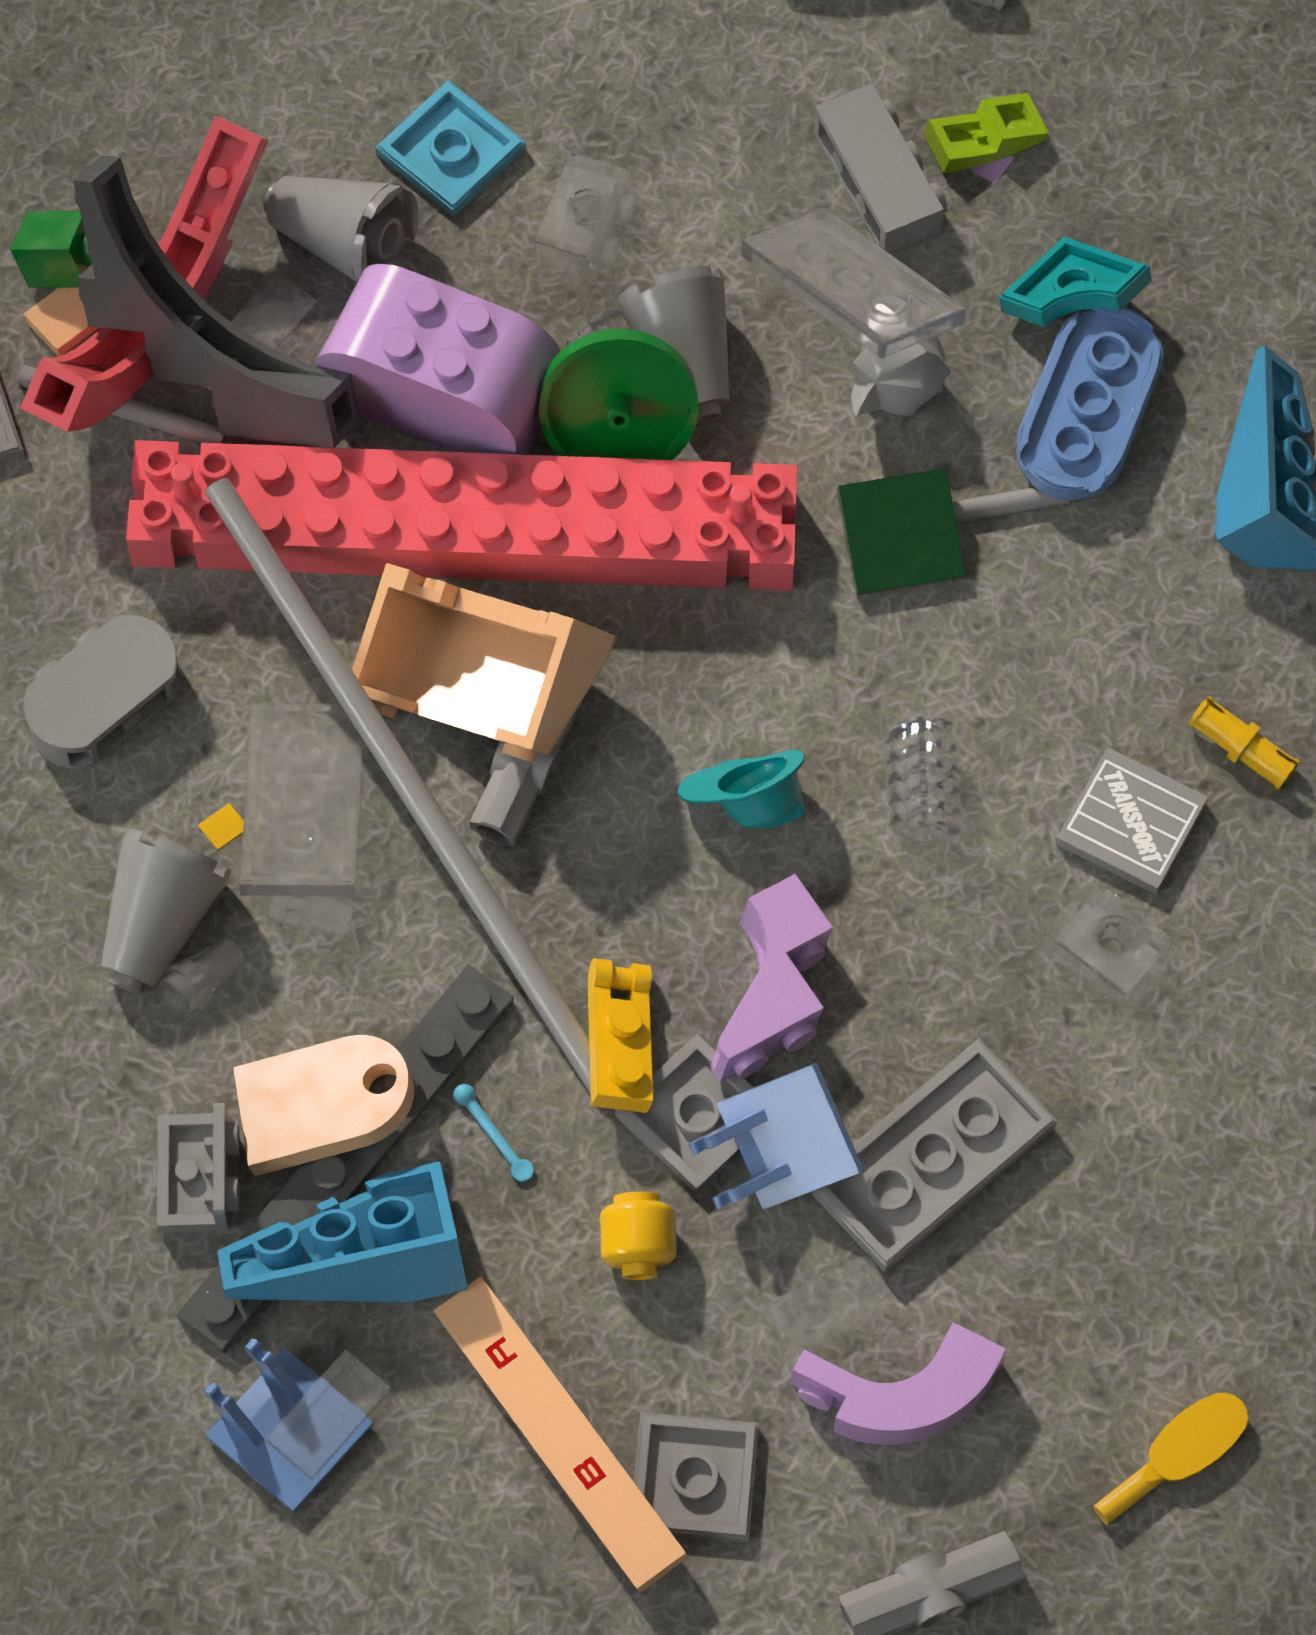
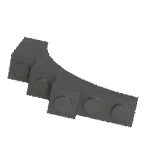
[73,155,360,448]

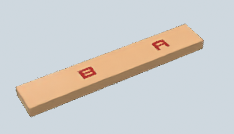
[433,1276,688,1594]

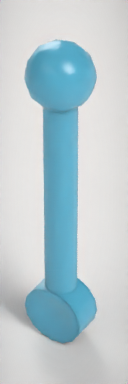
[453,1084,534,1183]

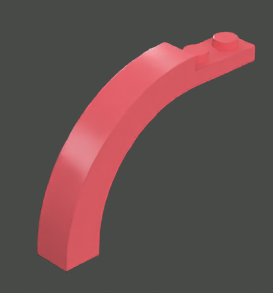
[20,116,269,432]

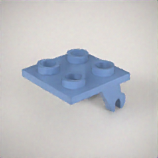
[688,1063,864,1210]
[204,1338,374,1513]

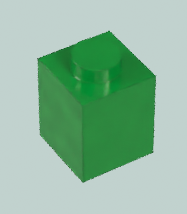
[10,211,92,288]

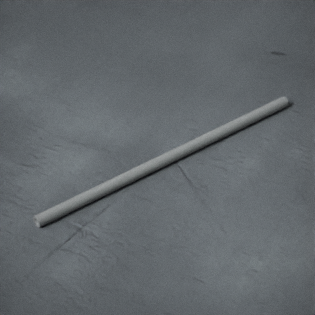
[205,478,591,1094]

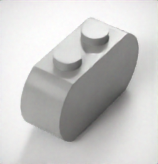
[23,615,181,769]

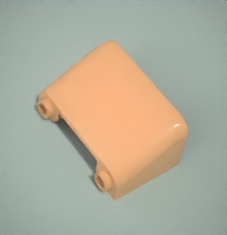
[352,563,616,763]

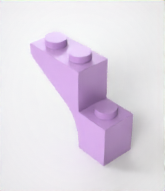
[711,874,833,1083]

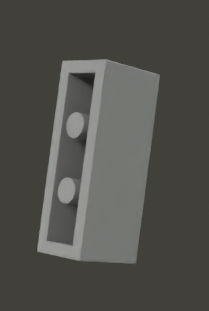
[813,83,947,257]

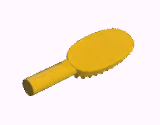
[1093,1392,1248,1525]

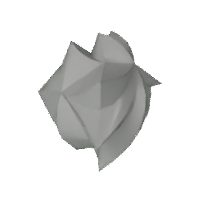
[848,298,951,416]

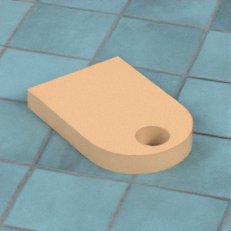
[233,1035,414,1176]

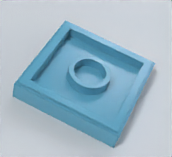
[375,80,526,217]

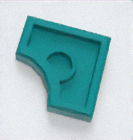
[999,237,1152,327]

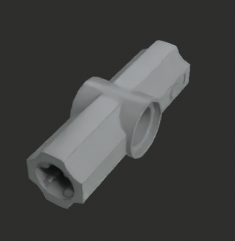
[470,702,582,847]
[837,1531,1025,1635]

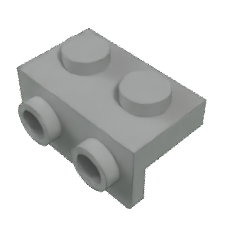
[157,1103,240,1233]

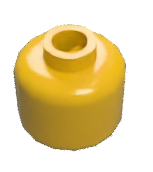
[599,1191,677,1280]

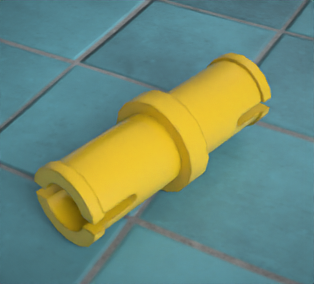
[1188,696,1300,790]

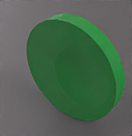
[539,329,699,460]

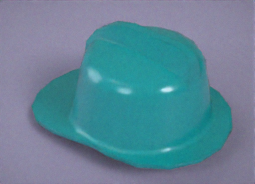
[677,750,806,829]

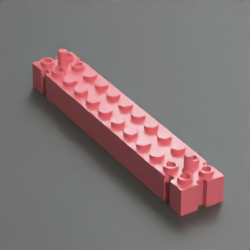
[126,440,797,591]

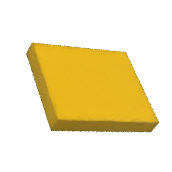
[198,803,249,850]

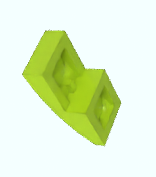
[923,93,1049,174]

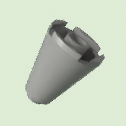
[263,175,419,283]
[618,266,730,425]
[100,828,232,994]

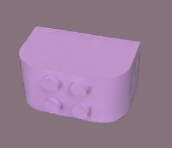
[316,264,560,455]

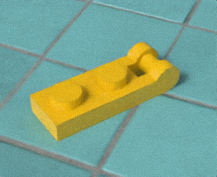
[587,958,653,1113]

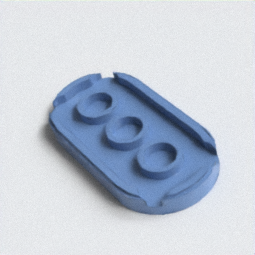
[1016,307,1163,500]

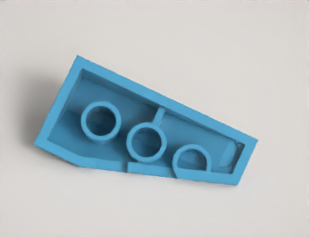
[1215,345,1316,571]
[217,1161,468,1303]

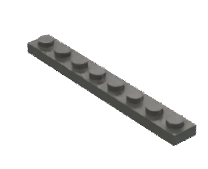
[177,964,514,1354]

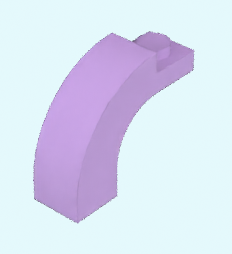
[791,1322,1006,1445]

